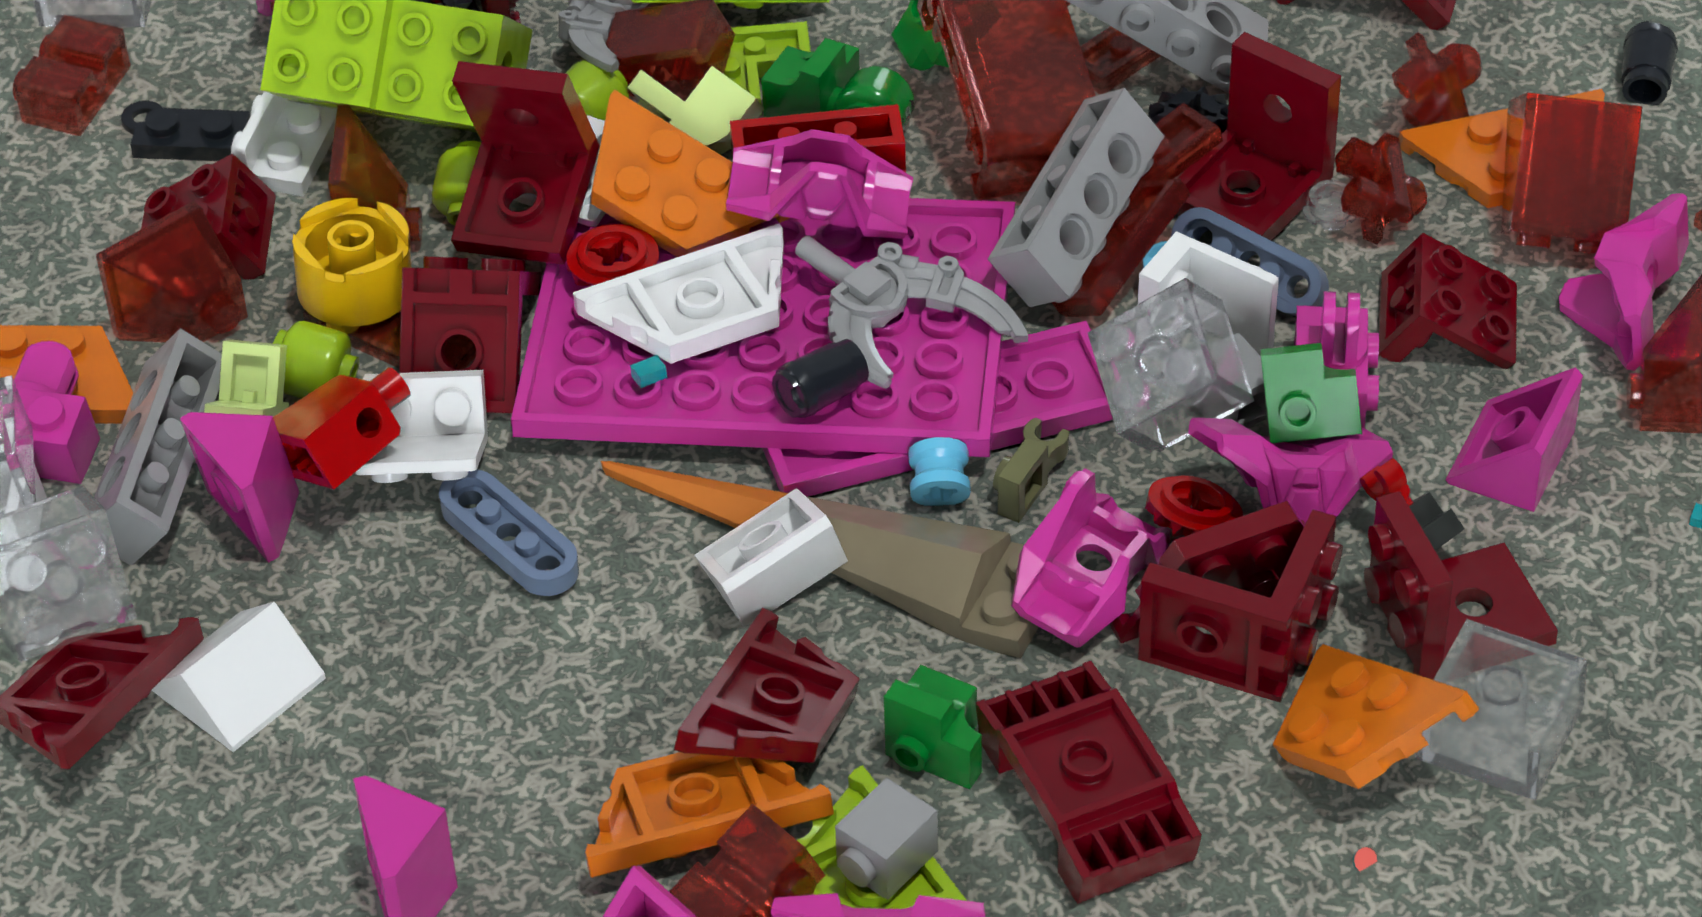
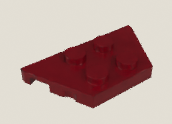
[1110,501,1305,643]
[674,608,860,763]
[0,617,204,769]

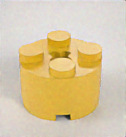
[292,198,412,334]

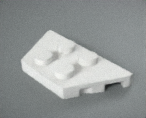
[573,223,784,364]

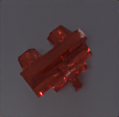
[1391,32,1482,128]
[1335,132,1427,245]

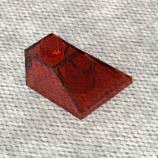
[328,105,423,251]
[96,201,248,343]
[1627,274,1702,433]

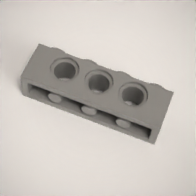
[1066,0,1269,94]
[988,88,1165,307]
[80,328,222,565]

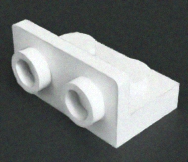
[231,92,342,197]

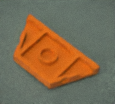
[1398,89,1605,208]
[591,90,790,257]
[0,325,133,424]
[1272,644,1479,789]
[585,752,834,878]

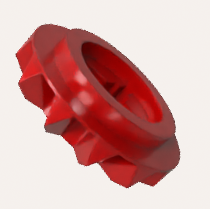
[566,224,660,286]
[1145,476,1243,537]

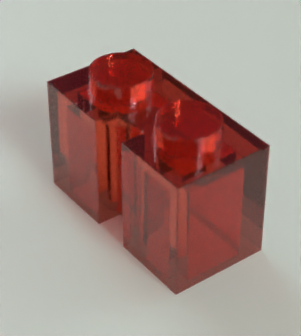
[606,0,735,96]
[13,15,131,136]
[669,803,826,917]

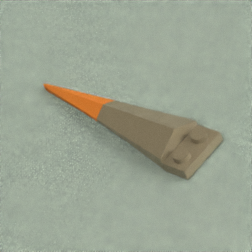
[601,461,1038,658]

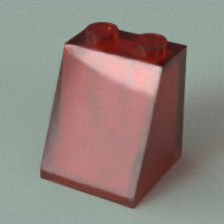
[1501,92,1643,255]

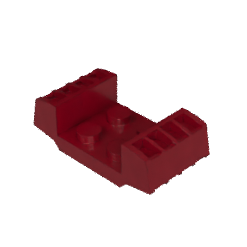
[976,660,1202,904]

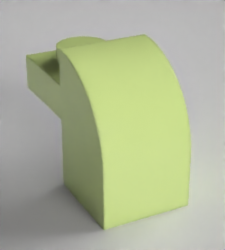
[627,66,764,154]
[204,339,289,417]

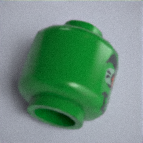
[834,66,915,129]

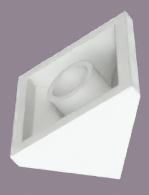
[695,488,848,627]
[152,602,326,752]

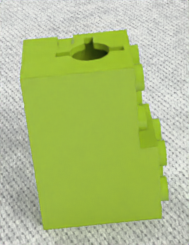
[260,0,533,132]

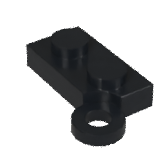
[121,100,251,161]

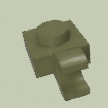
[993,418,1069,523]

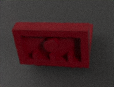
[133,153,276,281]
[1379,233,1517,369]

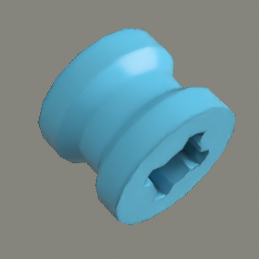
[908,437,971,506]

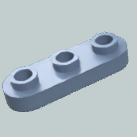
[1171,207,1329,316]
[439,469,579,596]

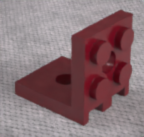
[1164,32,1341,241]
[451,61,600,265]
[399,256,541,413]
[1364,491,1558,680]
[1138,509,1343,703]

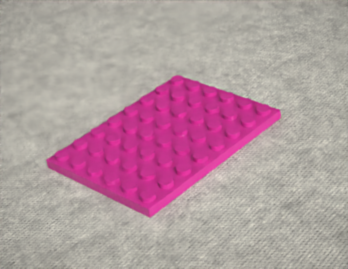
[511,198,1016,457]

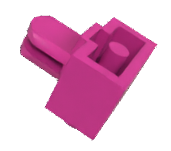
[1294,291,1379,428]
[0,341,100,484]

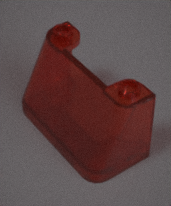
[917,0,1096,201]

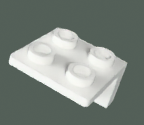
[1136,231,1279,363]
[355,370,488,483]

